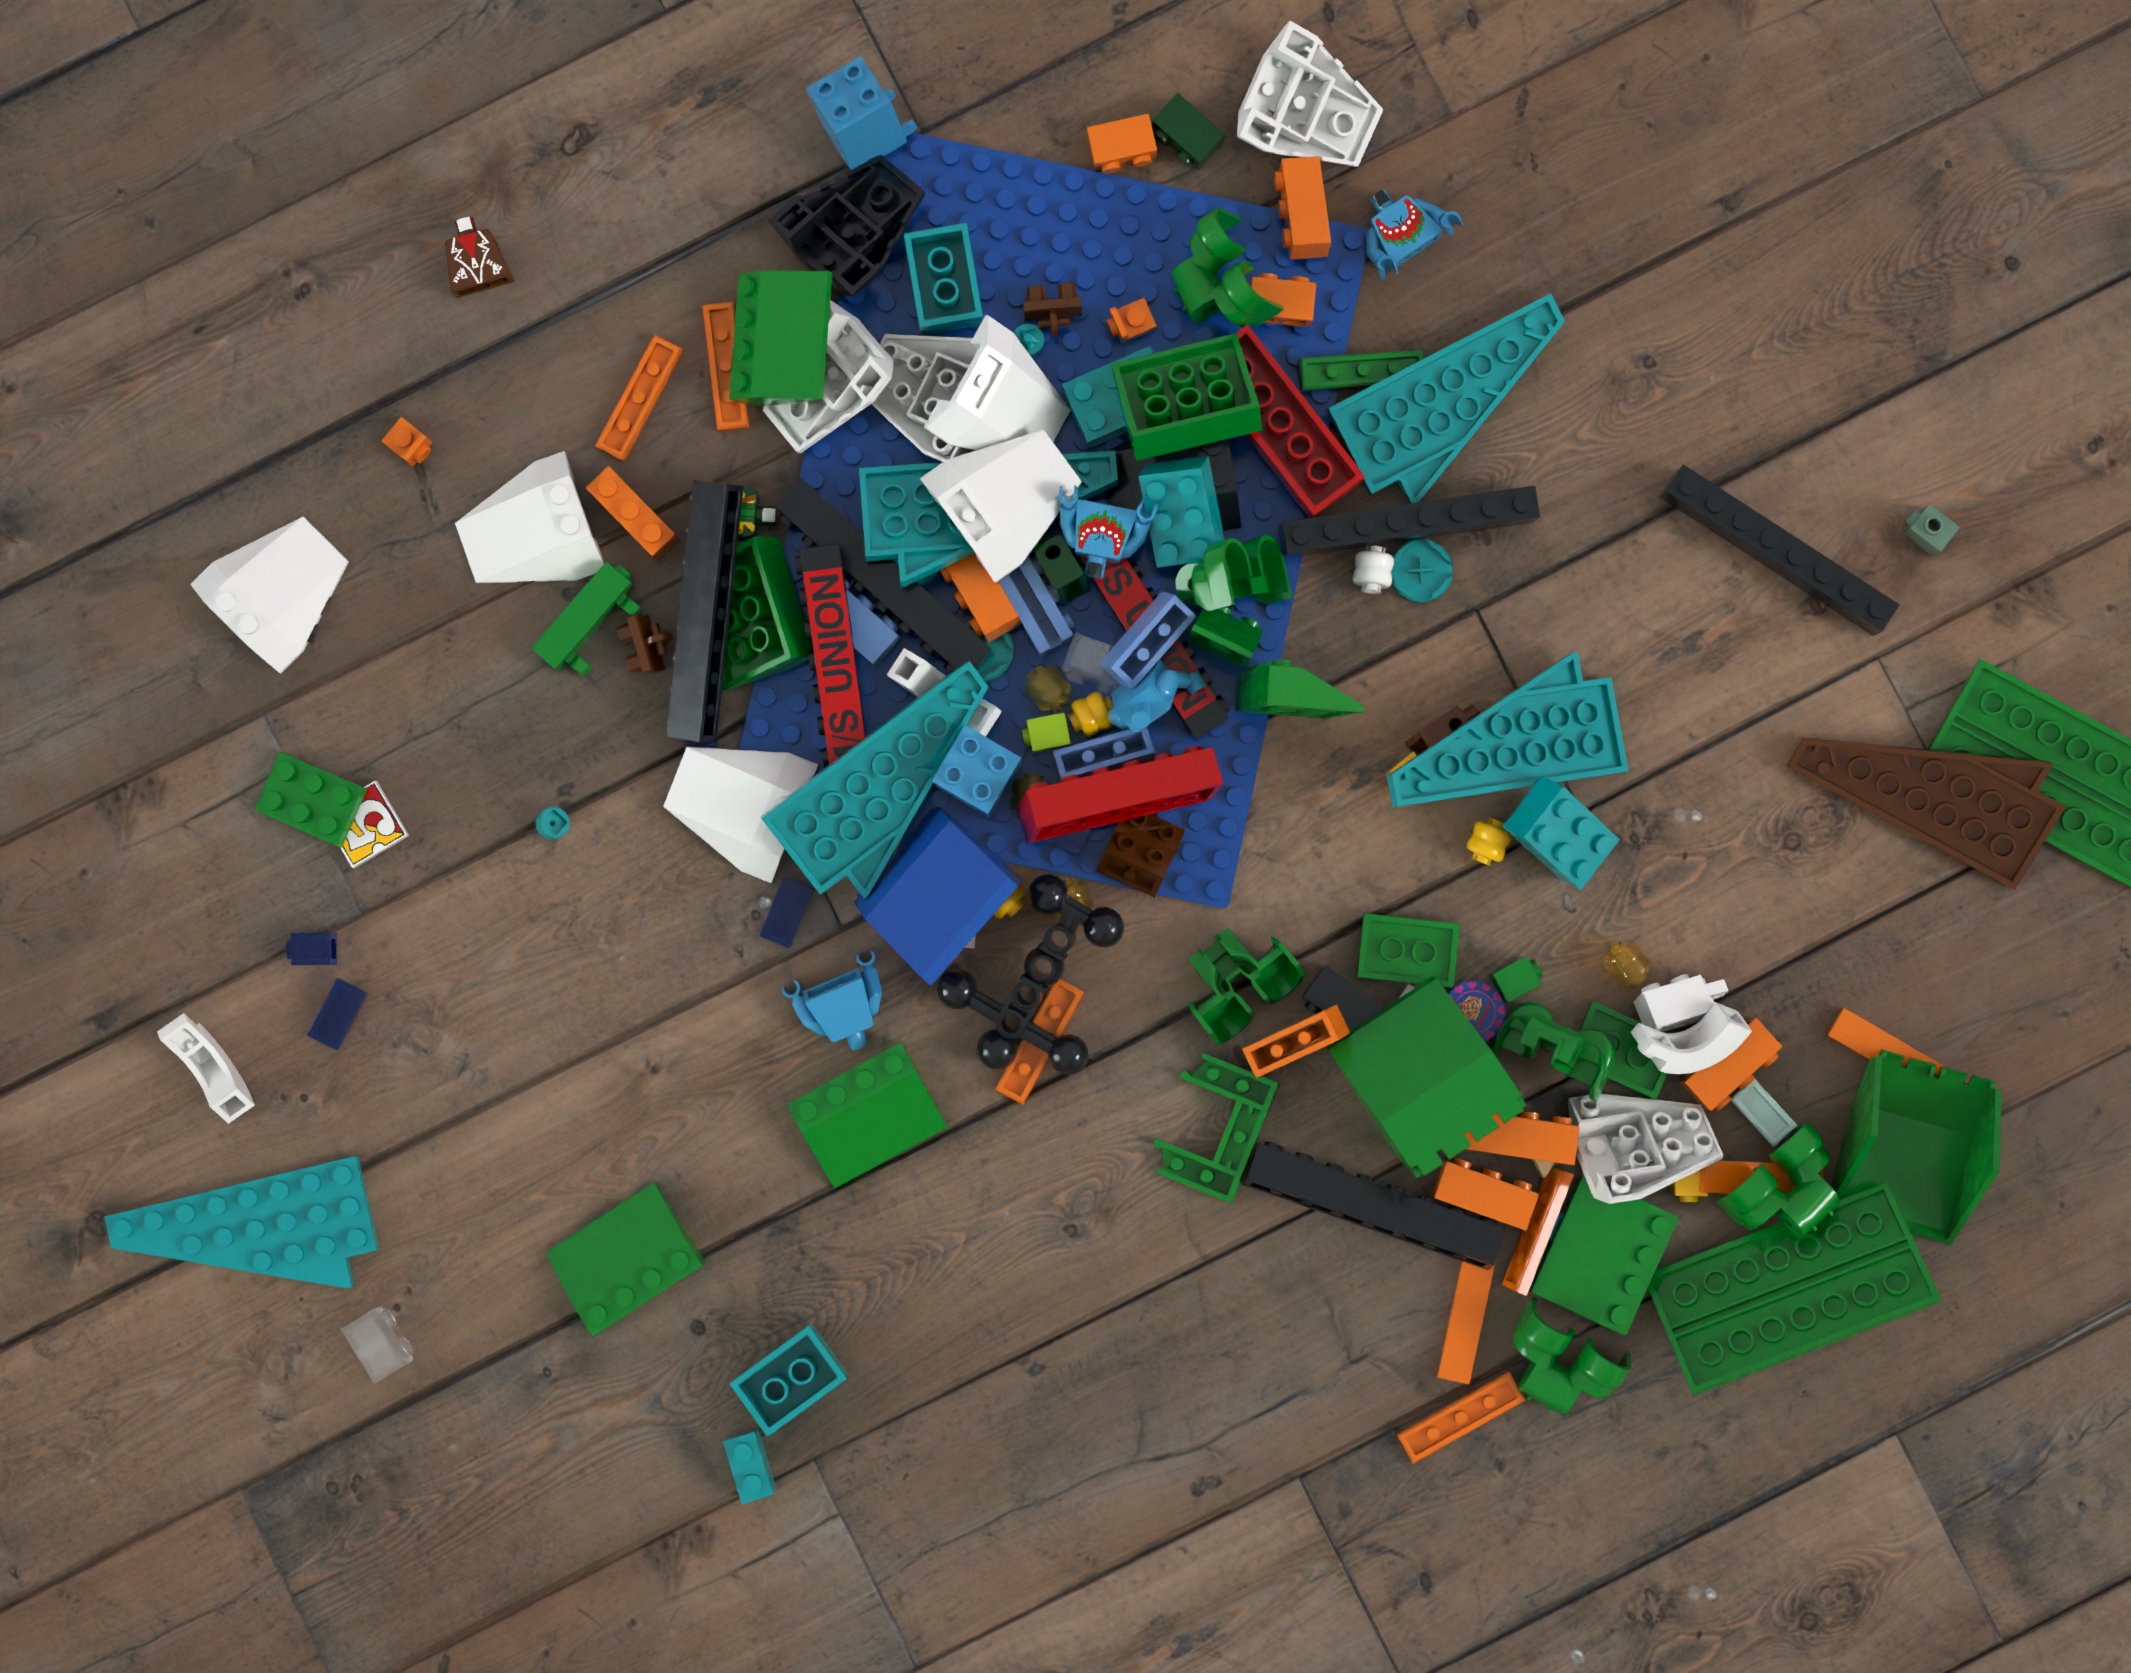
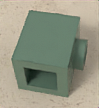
[1902,504,1960,557]

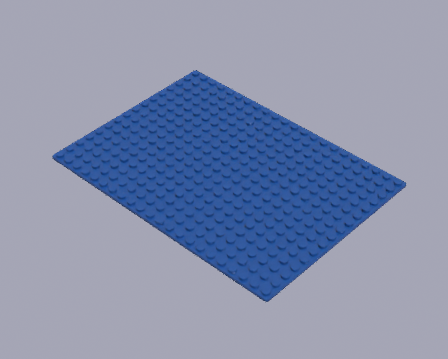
[739,133,1368,908]

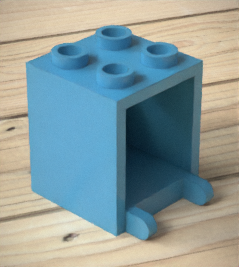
[806,56,917,170]
[932,725,1022,819]

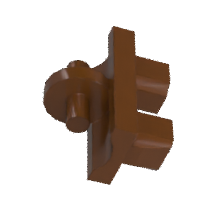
[1023,282,1082,337]
[617,615,673,673]

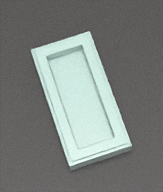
[1730,1079,1798,1147]

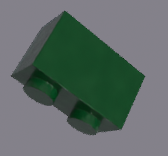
[1152,93,1225,171]

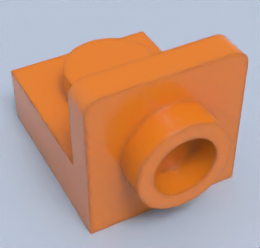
[1106,298,1157,344]
[382,417,433,466]

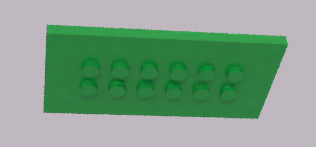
[1928,659,2131,887]
[1647,1182,1941,1397]

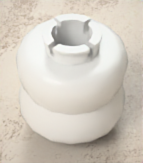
[1352,546,1394,594]

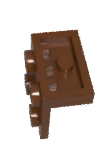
[1096,815,1185,898]

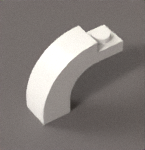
[887,648,1002,737]
[1631,1002,1752,1074]
[157,1013,255,1124]

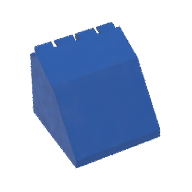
[854,806,1023,986]

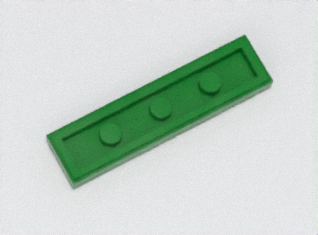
[1297,350,1424,392]

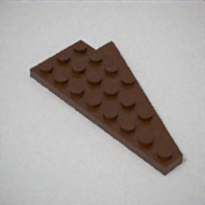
[1787,737,2066,890]

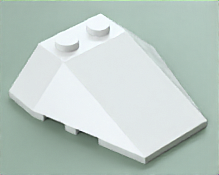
[1237,21,1383,167]
[763,300,894,453]
[455,451,605,583]
[190,517,349,674]
[663,747,818,883]

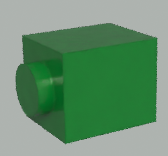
[1489,956,1543,1003]

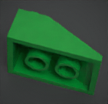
[1188,607,1264,669]

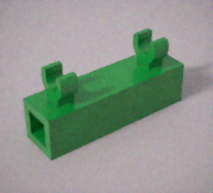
[531,562,643,677]

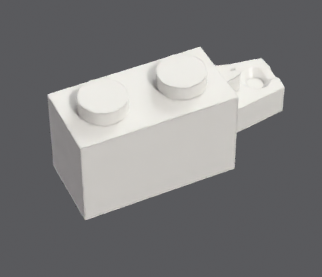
[1634,974,1729,1032]

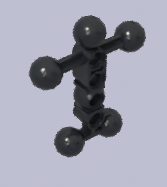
[937,874,1124,1075]

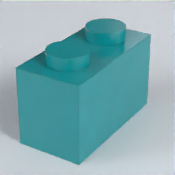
[723,1427,777,1504]

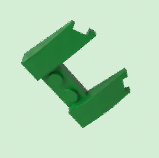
[1154,1053,1281,1204]

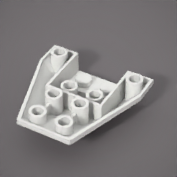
[924,315,1070,450]
[872,334,978,462]
[920,430,1082,583]
[1568,1094,1723,1204]

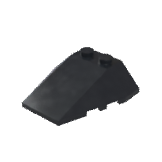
[769,155,925,297]
[1105,439,1241,531]

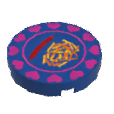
[1448,980,1506,1042]

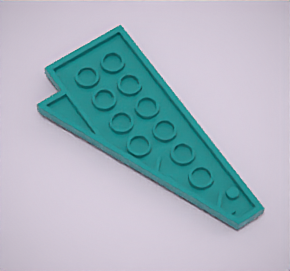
[1326,293,1565,504]
[859,450,1118,587]
[1387,652,1629,808]
[761,660,989,899]
[104,1156,379,1289]

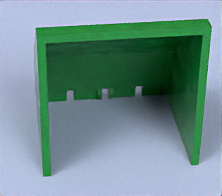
[1326,976,1527,1178]
[1830,1049,2002,1245]

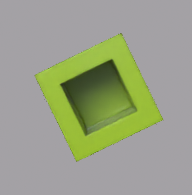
[1022,713,1071,754]

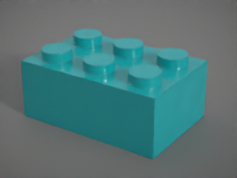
[904,223,983,336]
[1062,346,1153,449]
[1138,456,1225,568]
[1502,776,1620,890]
[730,1322,849,1437]

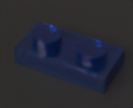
[760,877,814,948]
[307,978,368,1050]

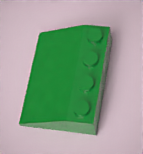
[729,271,832,407]
[1111,333,1262,461]
[722,537,814,691]
[1236,660,1364,719]
[786,1042,948,1189]
[1529,1173,1679,1336]
[546,1182,707,1337]

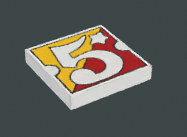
[340,781,410,869]

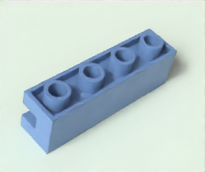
[998,556,1076,657]

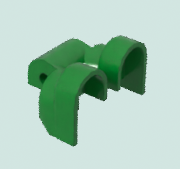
[1171,207,1284,328]
[1175,535,1292,611]
[1188,927,1305,1045]
[1492,1002,1616,1102]
[1715,1121,1840,1240]
[1513,1296,1632,1416]

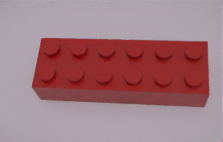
[1236,324,1365,518]
[1017,746,1224,844]

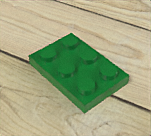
[254,752,367,848]
[1356,913,1460,988]
[1578,1001,1668,1100]

